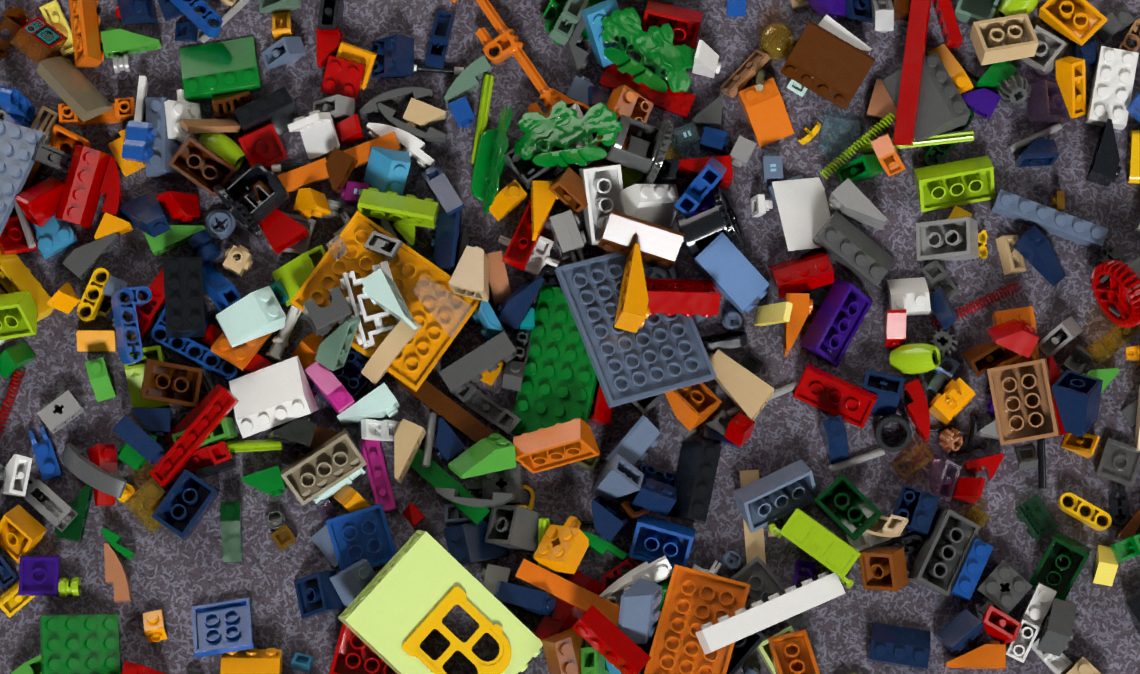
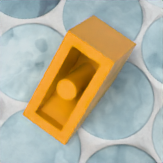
[489,180,527,221]

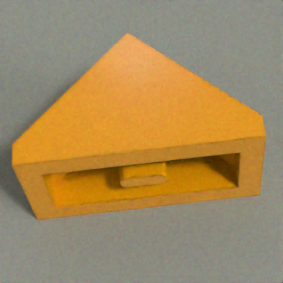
[272,11,293,42]
[94,212,134,240]
[46,281,80,314]
[1061,433,1100,459]
[332,484,371,513]

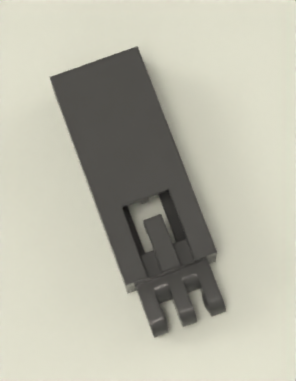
[23,475,78,532]

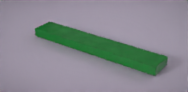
[392,448,490,525]

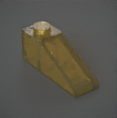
[1086,324,1140,364]

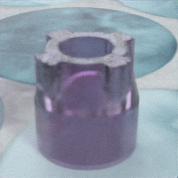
[316,499,337,519]

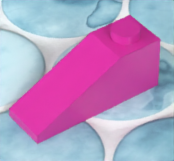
[304,361,355,415]

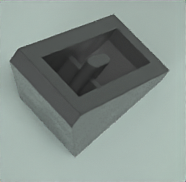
[691,96,723,128]

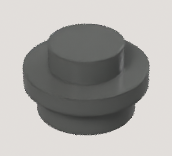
[266,510,286,529]

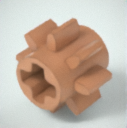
[939,428,963,453]

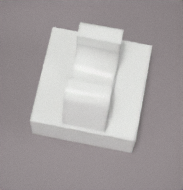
[750,194,773,217]

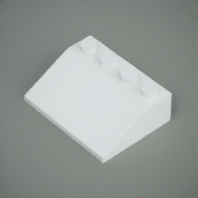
[229,355,319,438]

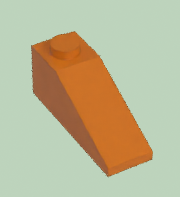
[944,641,1006,669]

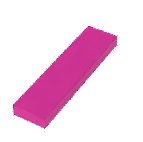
[359,439,397,512]

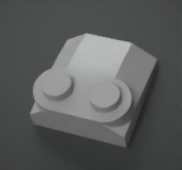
[1021,25,1068,75]

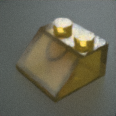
[123,477,168,534]

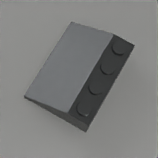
[882,52,971,142]

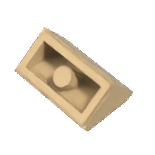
[996,235,1026,275]

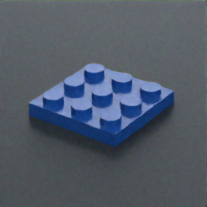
[325,503,396,571]
[191,597,254,658]

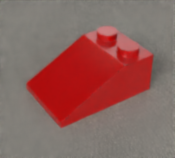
[677,155,733,190]

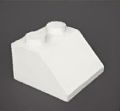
[887,277,931,316]

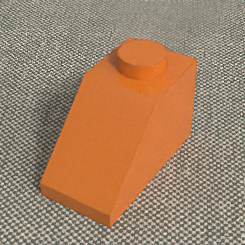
[871,134,906,177]

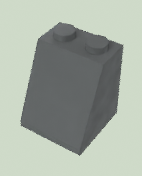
[484,505,552,554]

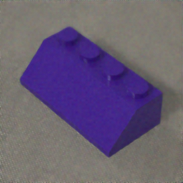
[799,279,873,367]

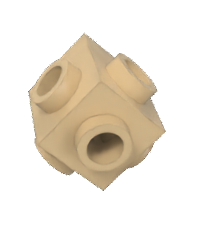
[223,245,253,277]

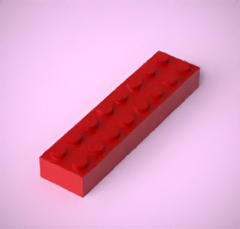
[931,0,963,50]
[599,64,696,119]
[502,179,557,271]

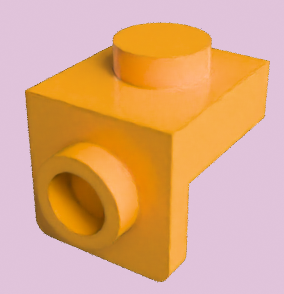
[142,609,167,643]

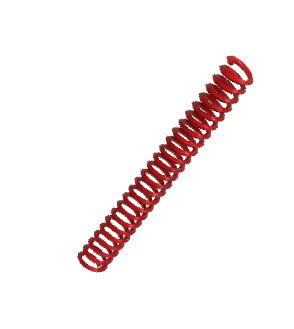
[931,281,1018,330]
[0,370,25,439]

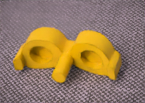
[798,121,822,145]
[978,230,988,259]

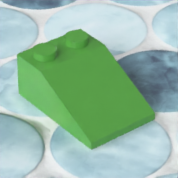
[448,433,517,479]

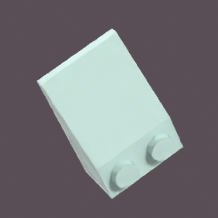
[361,268,418,330]
[216,286,286,348]
[337,383,400,425]

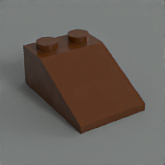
[140,359,203,408]

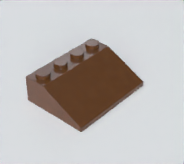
[780,21,875,110]

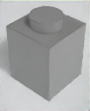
[730,135,757,168]

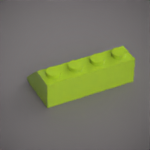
[914,155,995,212]
[357,187,439,229]
[0,290,37,340]

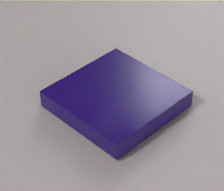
[18,556,60,596]

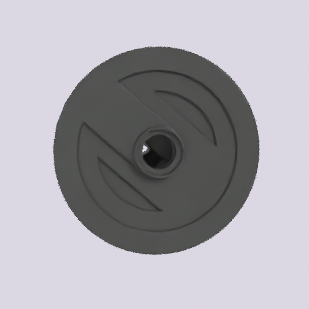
[605,115,673,184]

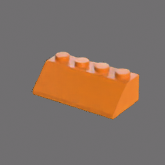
[68,0,104,68]
[513,418,600,474]

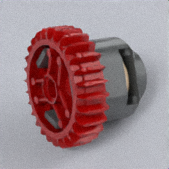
[1090,257,1140,328]

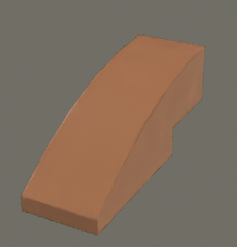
[486,250,511,307]
[104,543,132,603]

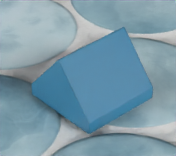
[290,652,314,674]

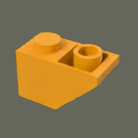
[293,188,331,218]

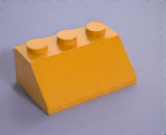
[220,648,283,674]

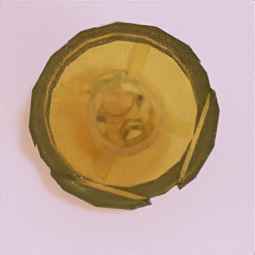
[758,22,796,60]

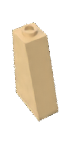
[709,350,774,421]

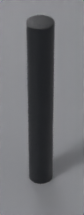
[1037,438,1046,489]

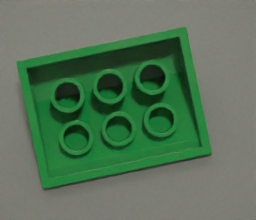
[179,36,262,102]

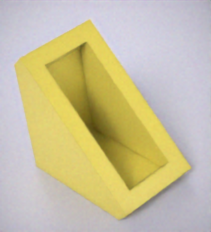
[1093,545,1118,586]

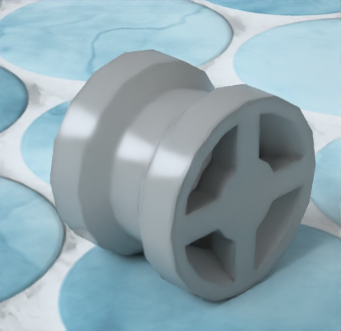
[113,53,131,74]
[322,200,341,219]

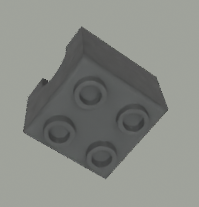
[504,145,557,190]
[303,286,351,337]

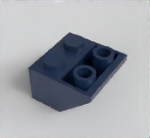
[372,34,414,78]
[861,369,905,416]
[631,463,677,517]
[893,485,940,536]
[935,609,984,653]

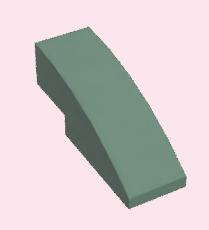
[548,0,589,46]
[444,55,492,106]

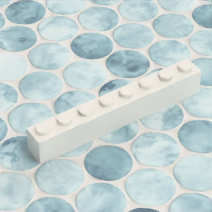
[695,571,845,654]

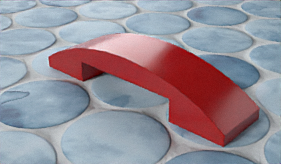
[168,440,233,484]

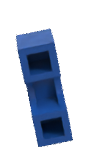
[674,157,727,217]
[950,539,993,602]

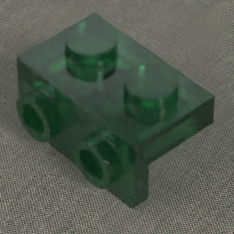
[1015,494,1060,541]

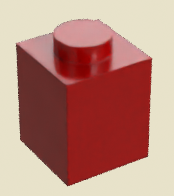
[725,412,755,447]

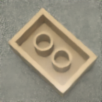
[969,13,1039,66]

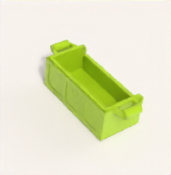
[768,508,861,589]

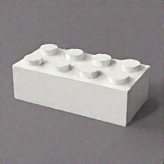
[1085,46,1139,130]

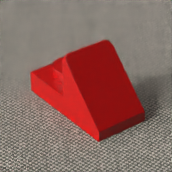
[963,453,1004,482]

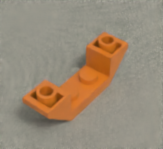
[58,97,135,126]

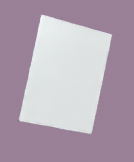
[772,177,831,251]

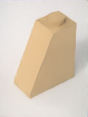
[448,246,489,302]

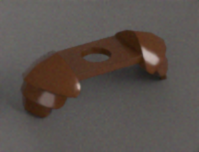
[0,6,29,60]

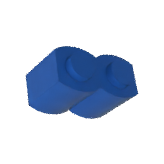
[122,121,157,163]

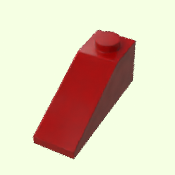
[88,444,118,506]
[948,477,986,505]

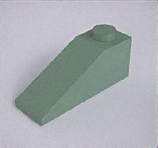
[315,316,361,371]

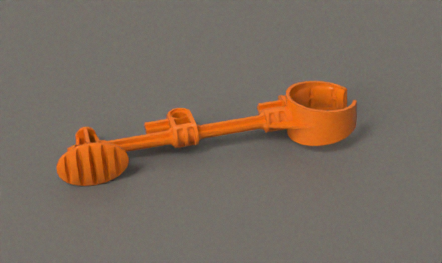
[450,0,603,151]

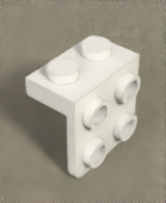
[288,110,340,159]

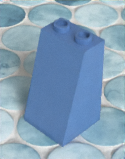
[693,232,770,314]

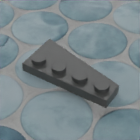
[730,556,808,628]

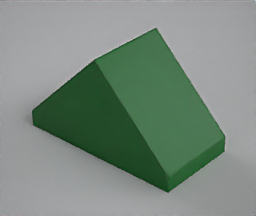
[0,341,36,380]

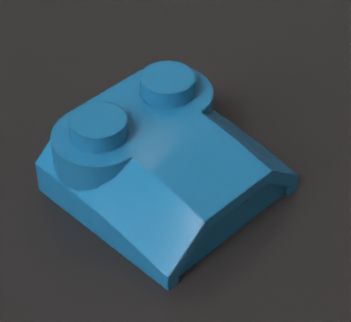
[30,213,79,260]
[471,301,504,341]

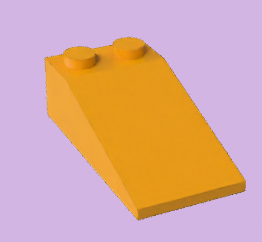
[614,243,650,333]

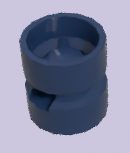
[187,229,222,265]

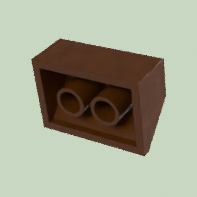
[168,135,237,197]

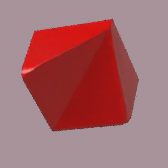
[402,503,425,528]

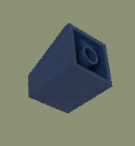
[1052,370,1103,437]

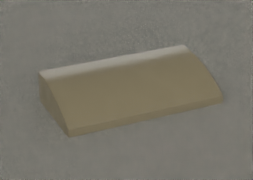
[37,56,113,122]
[281,429,367,506]

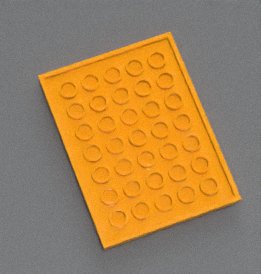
[290,211,481,392]

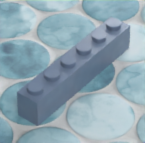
[991,189,1108,251]

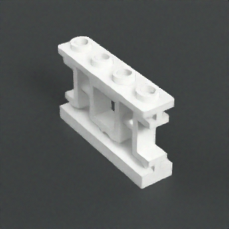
[340,261,400,349]

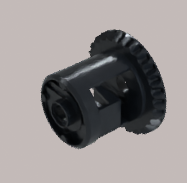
[212,162,289,239]
[676,185,746,258]

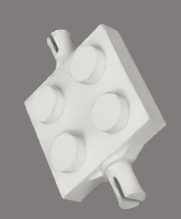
[164,89,202,142]
[498,235,560,276]

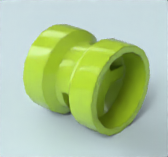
[58,577,81,597]

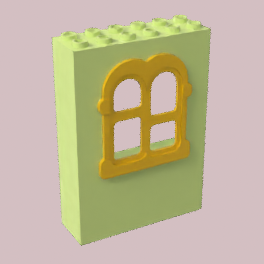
[338,530,543,674]

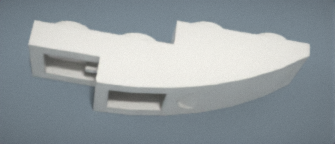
[366,123,435,169]
[599,555,673,606]
[1006,583,1057,663]

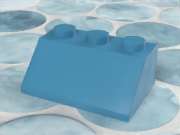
[580,0,631,67]

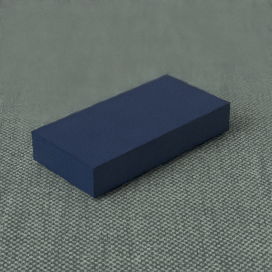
[930,289,958,330]

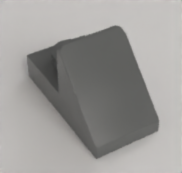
[1096,6,1135,42]
[364,231,403,262]

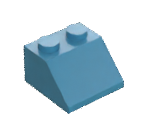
[363,146,411,196]

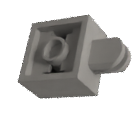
[550,210,587,263]

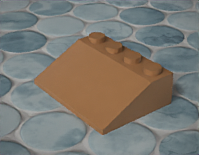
[987,359,1060,445]

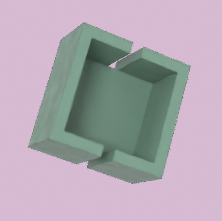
[954,0,999,25]

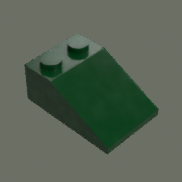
[814,474,883,541]
[1029,531,1091,601]

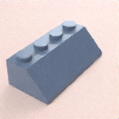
[146,97,184,177]
[734,459,818,533]

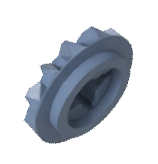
[205,209,236,240]

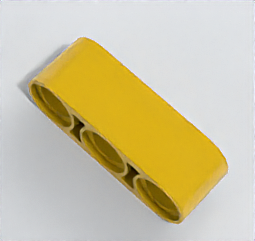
[1127,130,1140,184]
[77,268,110,323]
[1057,492,1112,531]

